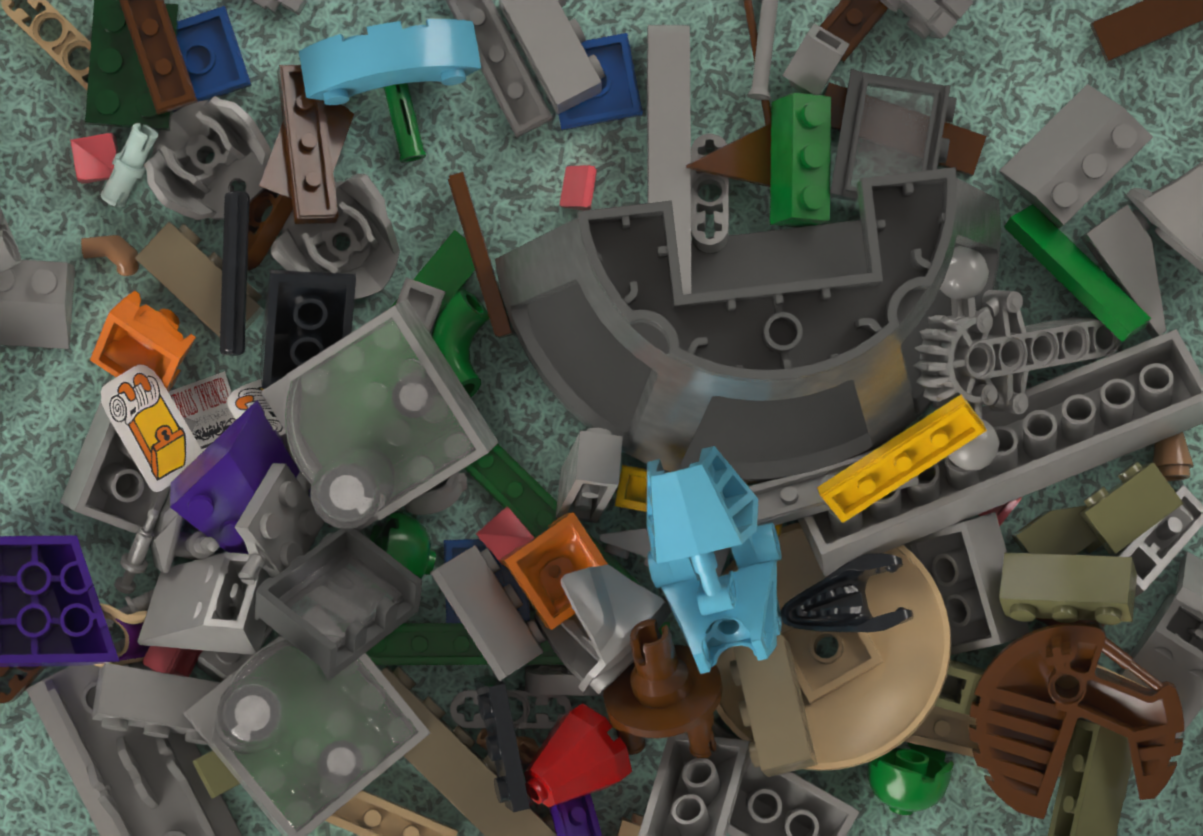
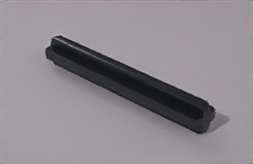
[220,191,250,356]

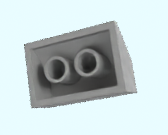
[999,84,1153,229]
[0,260,75,349]
[60,401,196,533]
[904,512,1030,655]
[430,545,546,681]
[638,733,750,836]
[727,753,860,836]

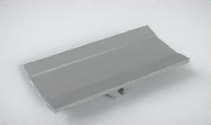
[26,638,242,836]

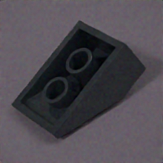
[260,270,356,389]

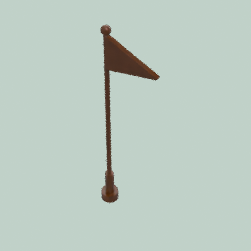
[686,0,771,187]

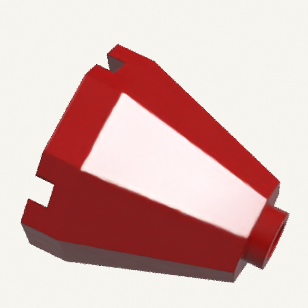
[524,703,632,807]

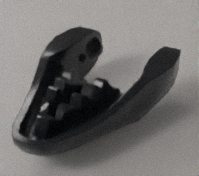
[781,553,914,633]

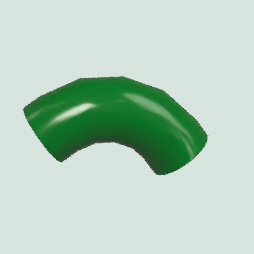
[431,289,490,398]

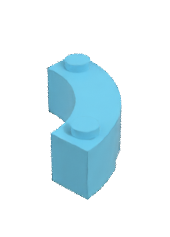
[299,19,481,105]

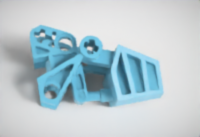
[646,446,782,674]

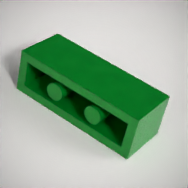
[770,92,831,227]

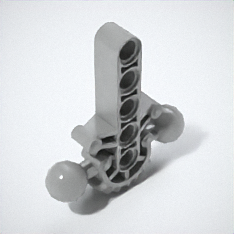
[913,246,1121,471]

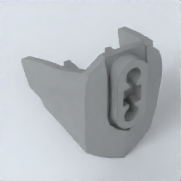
[144,96,271,220]
[1126,161,1203,272]
[271,174,400,300]
[535,565,672,694]

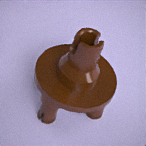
[603,619,723,758]

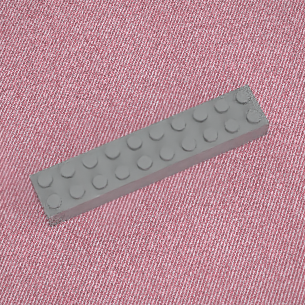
[798,329,1203,577]

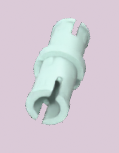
[100,123,158,207]

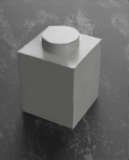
[782,23,850,95]

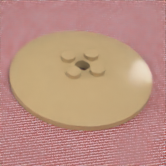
[716,523,951,771]

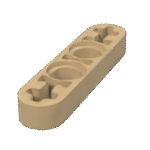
[1,0,91,90]

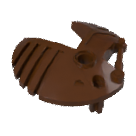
[969,622,1184,820]

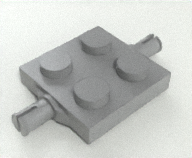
[234,463,325,585]

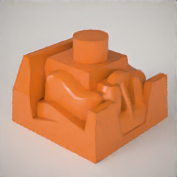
[90,291,196,393]
[500,512,608,630]

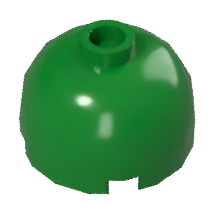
[363,511,436,594]
[867,742,954,815]

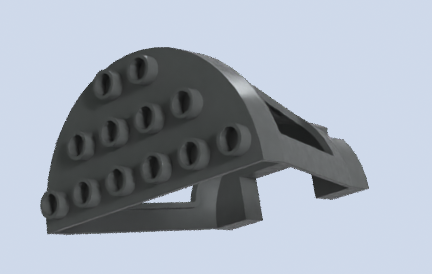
[495,167,1001,484]

